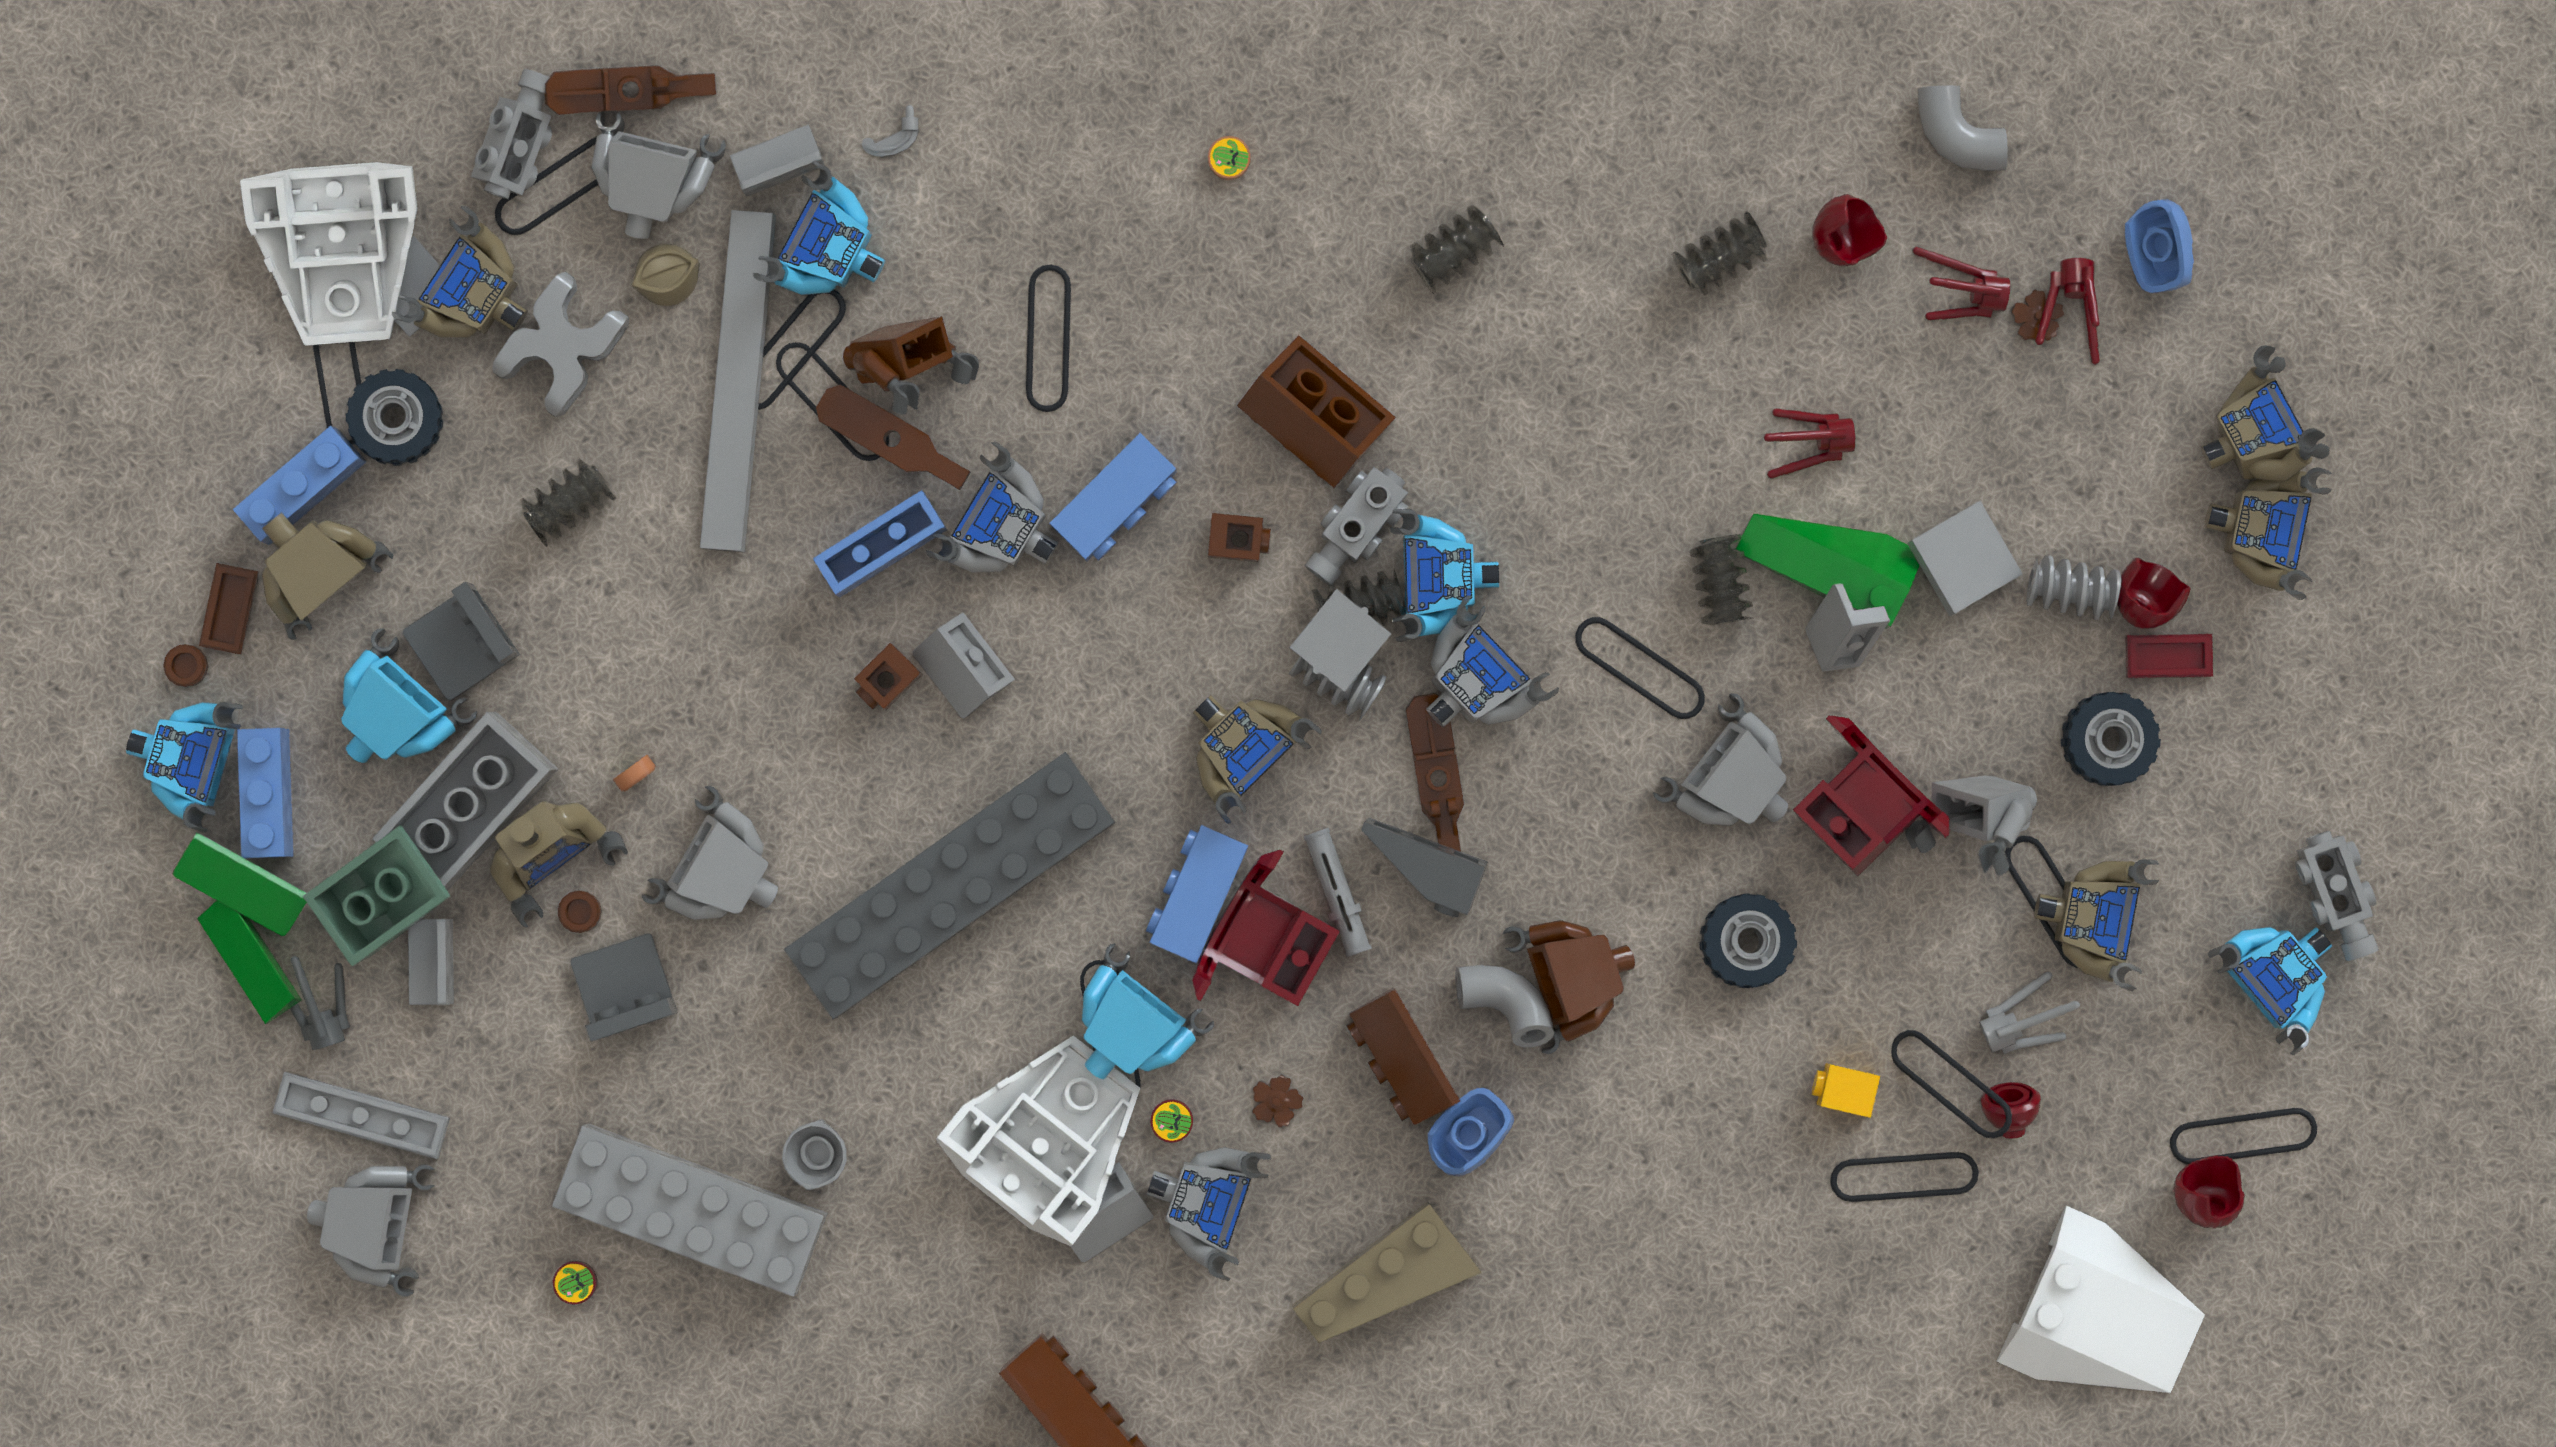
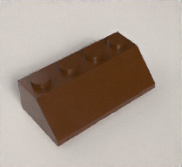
[999,1333,1148,1447]

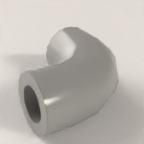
[1918,85,2008,171]
[1455,965,1554,1047]

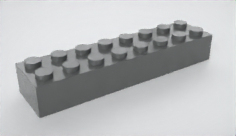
[784,752,1116,1019]

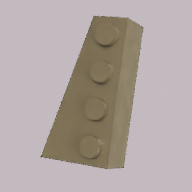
[1292,1201,1482,1343]

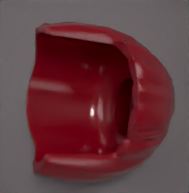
[1812,194,1887,266]
[2117,557,2191,629]
[2173,1155,2245,1228]

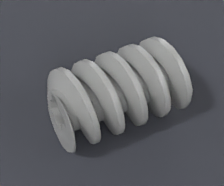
[2026,555,2121,621]
[1289,657,1386,721]

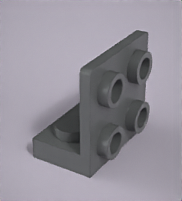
[403,581,520,701]
[570,933,678,1042]

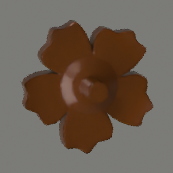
[2011,290,2064,341]
[1253,1075,1304,1127]

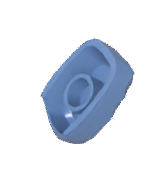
[2125,199,2194,293]
[1428,1088,1514,1176]

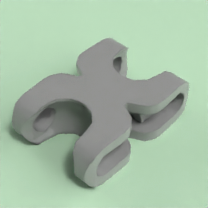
[493,272,629,417]

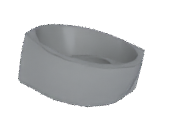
[782,1119,847,1190]

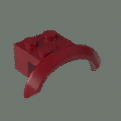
[1793,716,1949,877]
[1192,849,1340,1006]

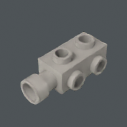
[471,69,552,199]
[1304,467,1409,586]
[2295,831,2379,961]

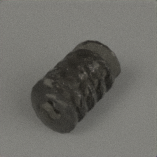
[1410,205,1504,294]
[1672,211,1767,296]
[520,458,617,547]
[1689,534,1754,626]
[1312,569,1405,626]

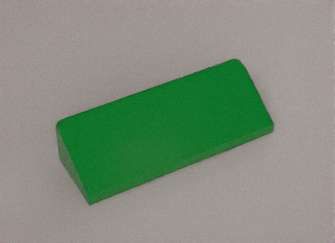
[172,833,307,936]
[197,900,302,1024]

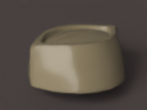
[632,243,700,306]

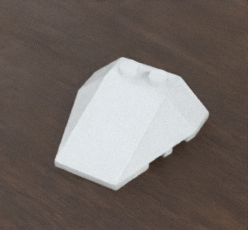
[240,162,417,346]
[936,1035,1140,1246]
[1997,1206,2205,1393]

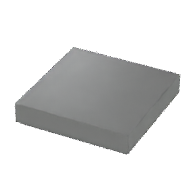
[1907,501,2022,616]

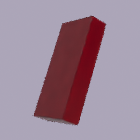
[2125,634,2213,678]

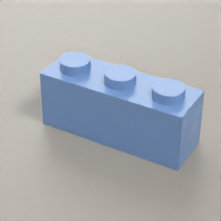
[233,426,366,545]
[1050,433,1177,561]
[813,490,948,598]
[237,728,293,858]
[1146,825,1248,963]

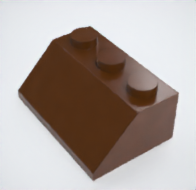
[1237,335,1396,488]
[1346,988,1460,1125]

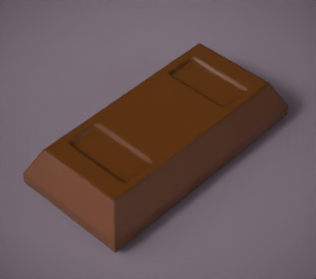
[199,563,259,655]

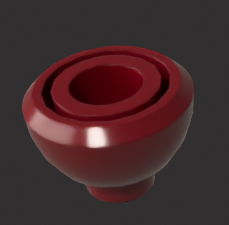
[1980,1082,2041,1139]

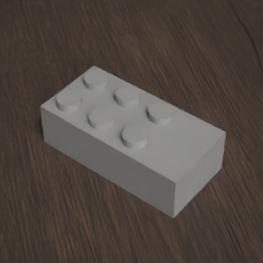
[372,712,559,891]

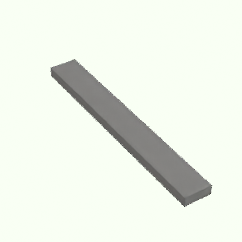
[700,210,776,552]

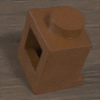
[1208,513,1271,562]
[854,643,923,710]

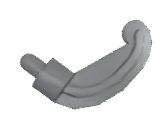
[862,105,919,157]

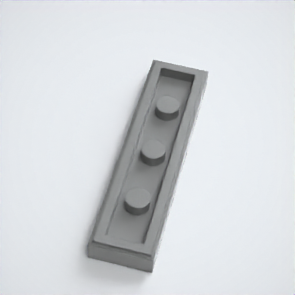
[272,1072,450,1159]

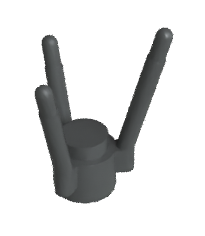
[290,956,350,1050]

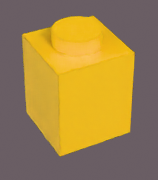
[1812,1063,1880,1118]

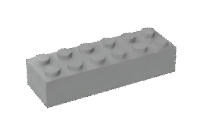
[552,1123,828,1297]

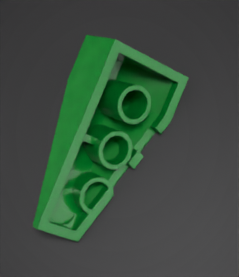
[1734,514,1920,629]

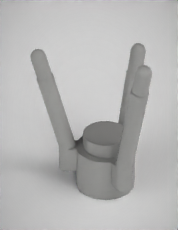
[1979,972,2080,1054]

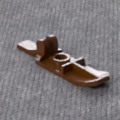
[545,65,716,115]
[816,385,971,490]
[1405,693,1464,851]

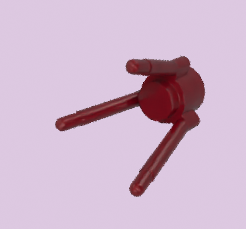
[1913,247,2010,320]
[2035,258,2100,365]
[1764,409,1855,478]

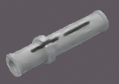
[1304,828,1372,957]

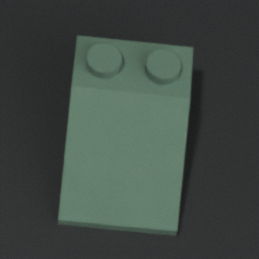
[303,825,450,966]

